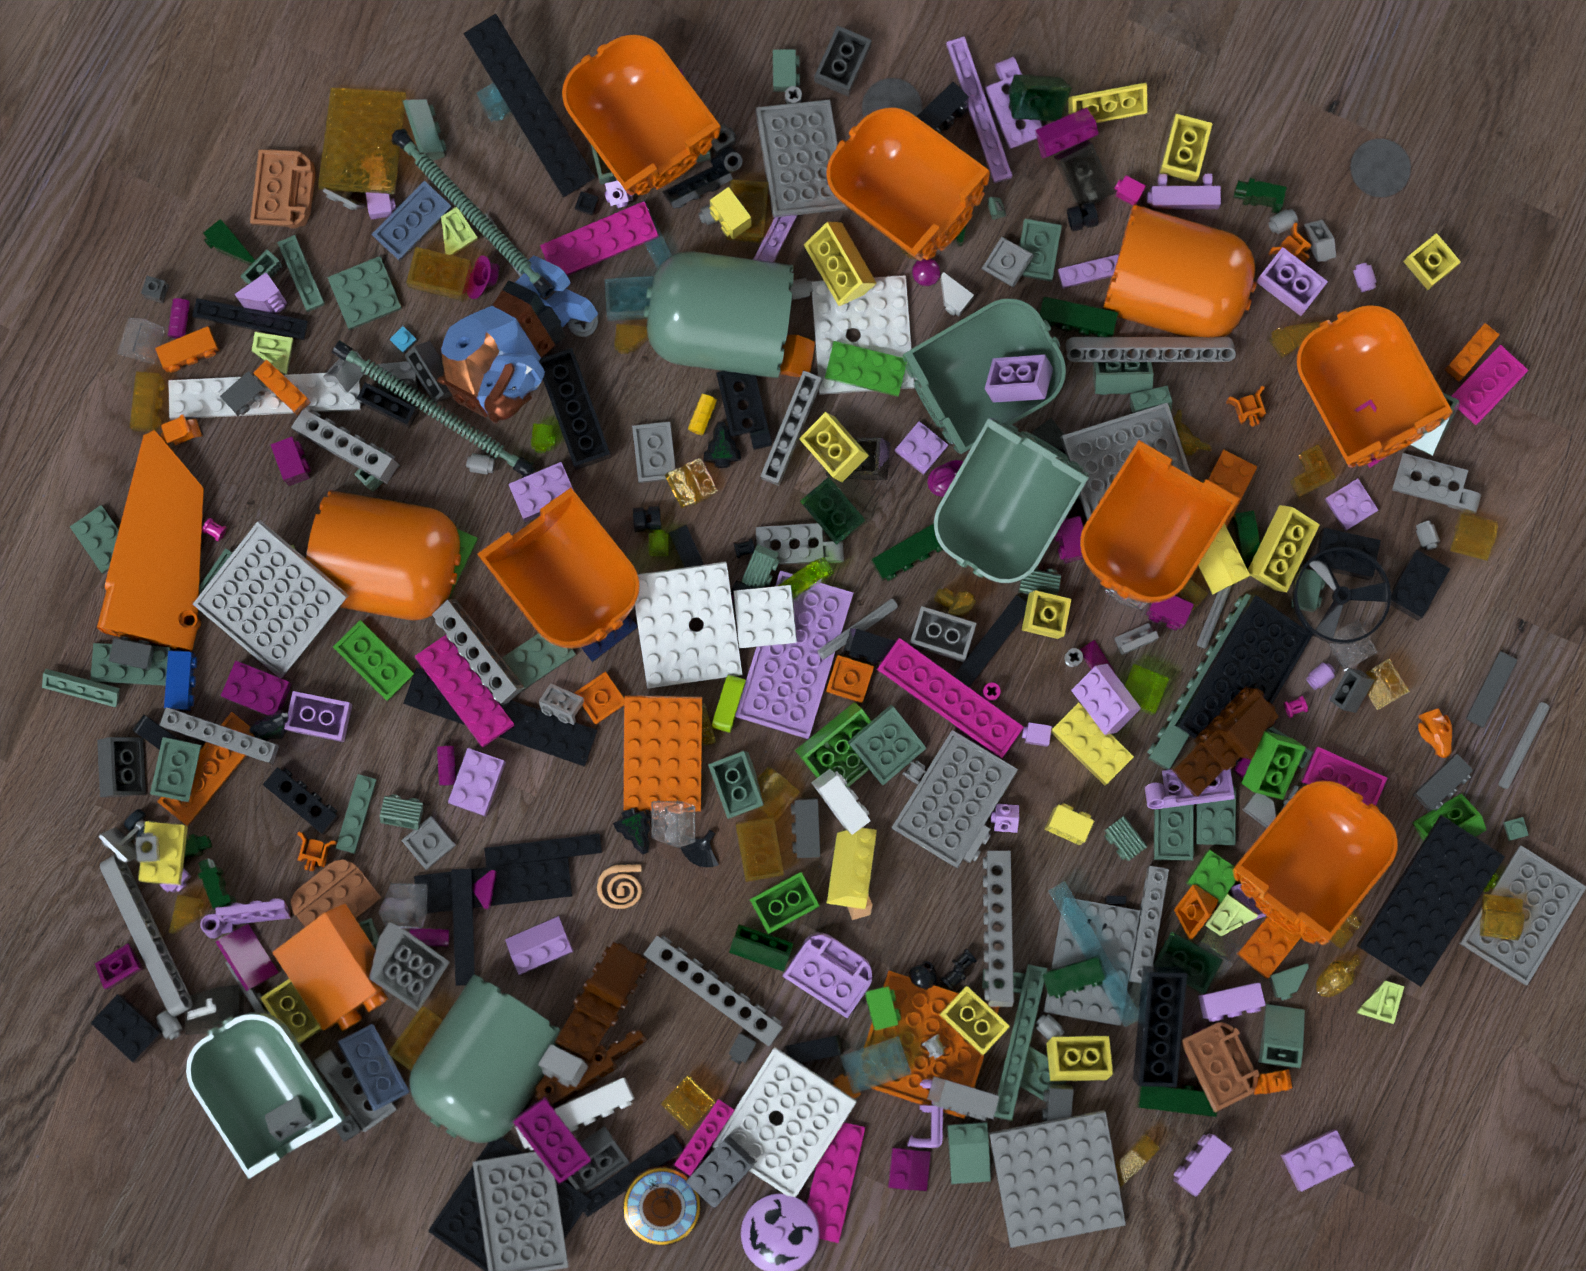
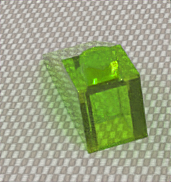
[778,557,834,599]

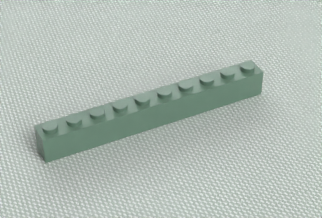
[1147,593,1251,770]

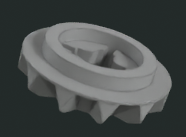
[568,316,598,337]

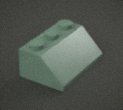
[403,99,447,161]
[1093,362,1154,395]

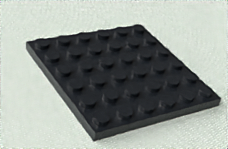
[428,1137,591,1271]

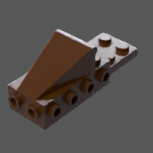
[1171,687,1279,797]
[555,942,648,1062]
[535,1030,648,1109]

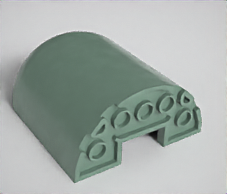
[644,251,794,378]
[903,299,1066,454]
[934,418,1089,583]
[410,975,563,1143]
[187,1012,346,1178]

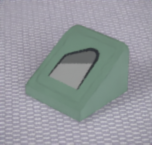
[987,197,1006,220]

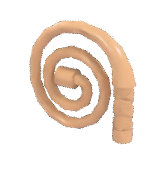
[597,864,642,909]

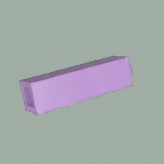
[1147,174,1221,209]

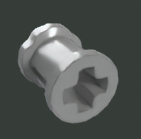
[785,86,802,104]
[1064,648,1083,667]

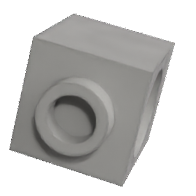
[136,833,160,863]

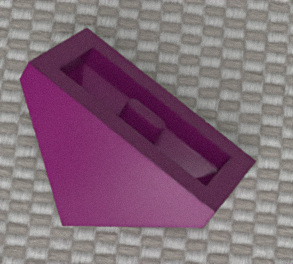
[1079,640,1115,673]
[472,870,497,910]

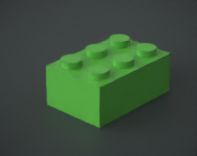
[1242,731,1306,800]
[750,872,820,935]

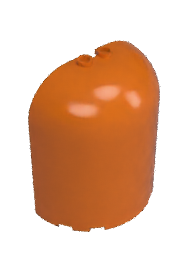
[562,35,721,196]
[826,108,990,261]
[1102,204,1257,337]
[1297,306,1453,468]
[1080,440,1239,603]
[477,488,639,648]
[306,490,461,620]
[1233,781,1398,945]

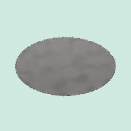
[862,78,922,117]
[1351,139,1411,197]

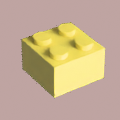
[709,187,751,239]
[1404,233,1461,290]
[1022,590,1071,639]

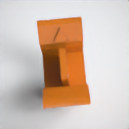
[1268,223,1312,263]
[1226,386,1266,427]
[160,414,202,445]
[297,832,337,872]
[1254,1069,1292,1095]

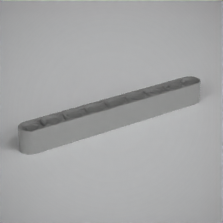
[1065,337,1236,362]
[100,854,193,1017]

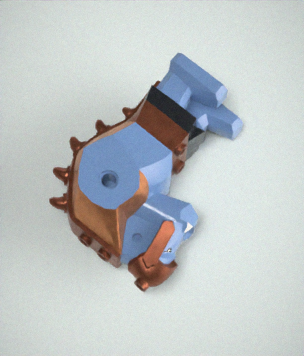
[437,255,598,423]

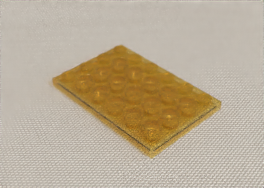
[318,88,407,194]

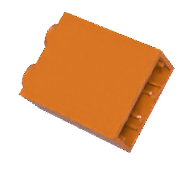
[272,904,389,1031]

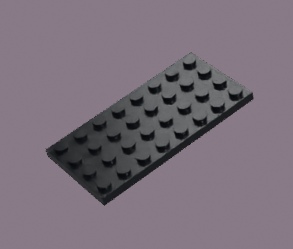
[1175,594,1313,766]
[1357,815,1505,987]

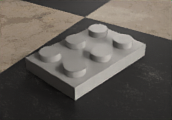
[632,422,677,483]

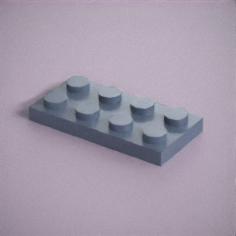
[372,181,452,261]
[337,1024,410,1112]

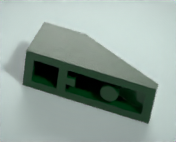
[203,219,255,266]
[1232,510,1260,570]

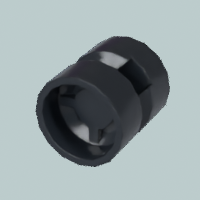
[1067,202,1099,232]
[632,506,661,533]

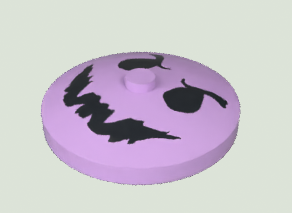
[741,1194,820,1271]

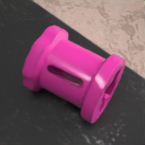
[202,518,227,542]
[983,682,1001,701]
[1284,696,1308,718]

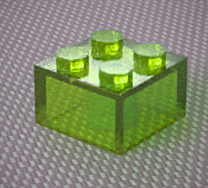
[1124,664,1169,716]

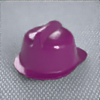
[466,255,500,299]
[927,460,963,497]

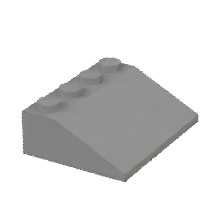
[369,922,450,1012]

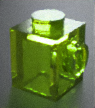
[531,423,556,453]
[649,530,669,556]

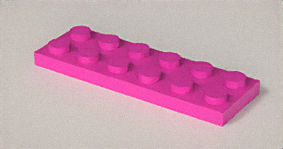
[540,201,659,276]
[415,635,514,748]
[807,1122,865,1243]

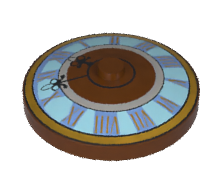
[623,1166,701,1246]

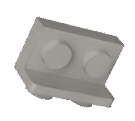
[1114,623,1159,655]
[539,683,584,725]

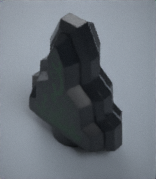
[703,421,741,468]
[249,710,288,741]
[613,808,651,855]

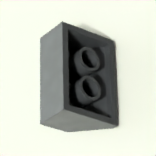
[97,737,146,797]
[568,1126,630,1194]

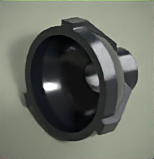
[909,961,937,990]

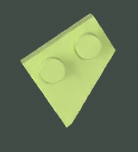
[441,207,478,259]
[252,332,293,375]
[1205,893,1258,936]
[1357,981,1404,1024]

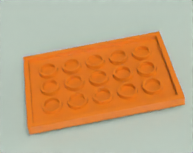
[624,696,702,812]

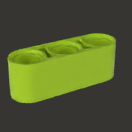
[711,674,746,733]

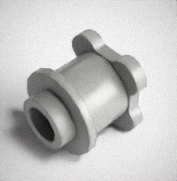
[902,761,926,785]
[922,1034,946,1059]

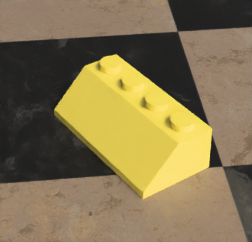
[1068,83,1147,123]
[804,222,876,306]
[1198,523,1250,595]
[827,828,877,909]

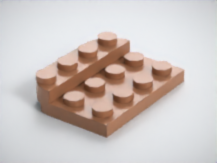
[250,149,315,229]
[291,860,382,927]
[1181,1022,1259,1112]

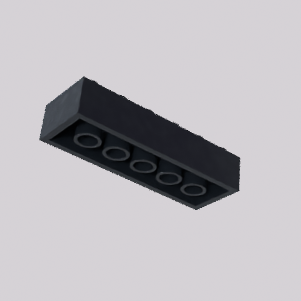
[539,348,611,471]
[1133,966,1187,1087]

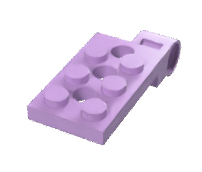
[986,57,1042,149]
[1145,769,1235,809]
[200,899,291,938]

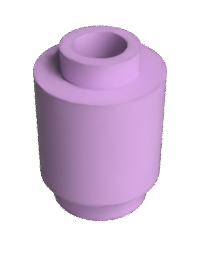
[1353,263,1376,292]
[1306,662,1335,690]

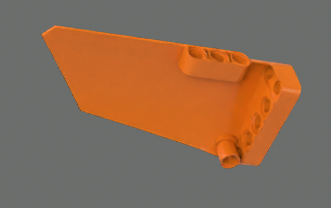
[97,430,204,652]

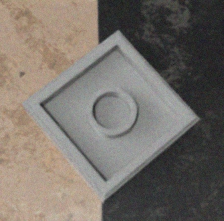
[982,237,1034,288]
[401,816,456,870]

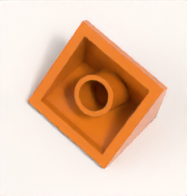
[780,335,816,378]
[1174,884,1219,940]

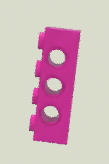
[674,1099,734,1176]

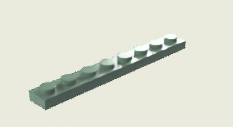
[994,964,1047,1121]

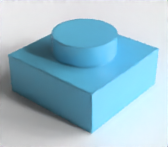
[390,326,417,354]

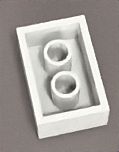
[811,769,870,835]

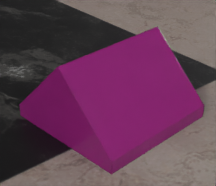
[95,944,144,989]

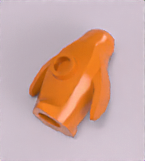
[1418,708,1452,758]

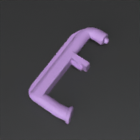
[907,1079,943,1148]

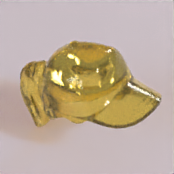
[1173,409,1212,456]
[1316,955,1361,997]

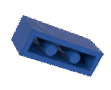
[164,651,197,711]

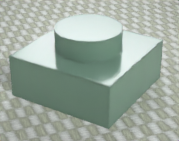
[1503,817,1529,841]

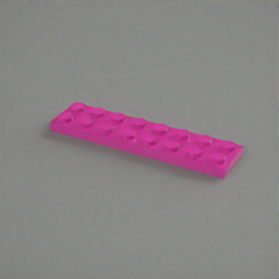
[876,638,1024,759]

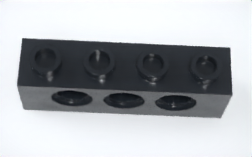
[263,767,339,835]

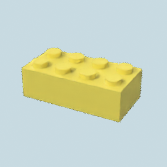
[1248,505,1320,593]
[1051,703,1134,786]

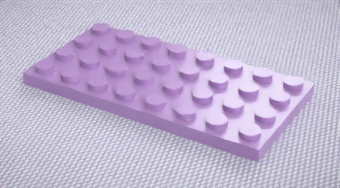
[735,571,853,739]

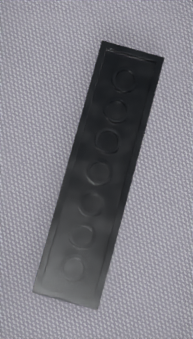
[414,858,572,915]

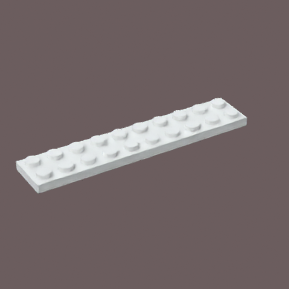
[168,373,361,419]

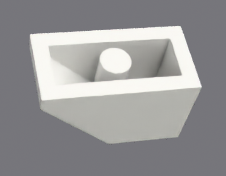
[941,272,974,316]

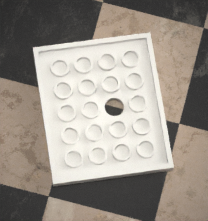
[811,275,914,395]
[635,562,742,689]
[712,1047,857,1197]

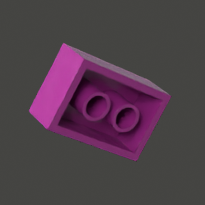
[221,660,292,716]

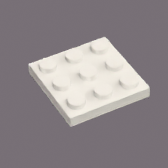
[733,585,797,648]

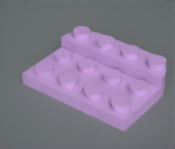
[783,932,872,1018]

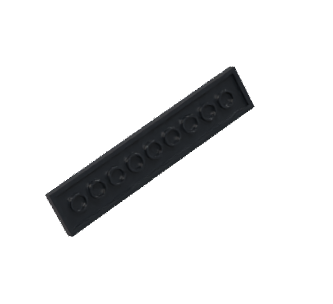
[463,13,595,198]
[403,668,598,767]

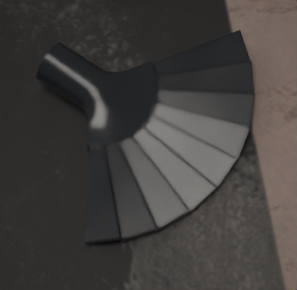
[679,829,719,868]

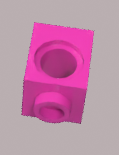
[1115,176,1146,205]

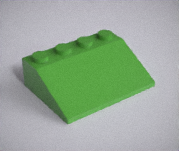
[795,702,871,787]

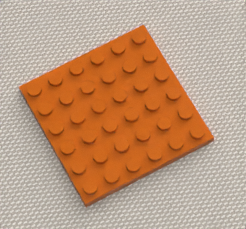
[853,971,999,1119]

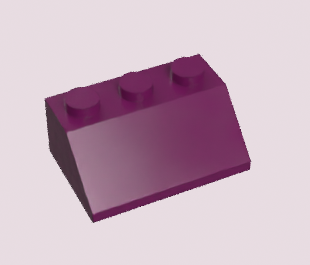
[1035,107,1098,159]

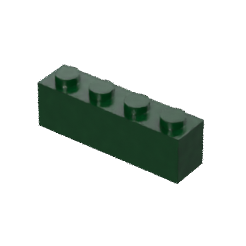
[1039,296,1118,338]
[871,524,944,582]
[1137,1085,1217,1117]

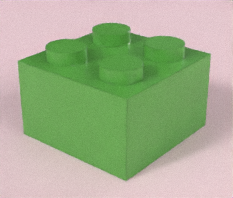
[1185,850,1236,905]
[865,986,901,1031]

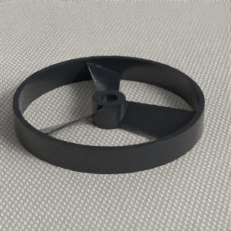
[1292,547,1391,644]

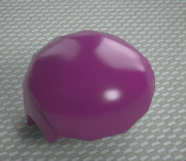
[912,258,941,286]

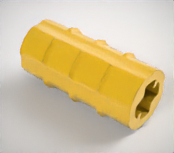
[688,394,717,435]

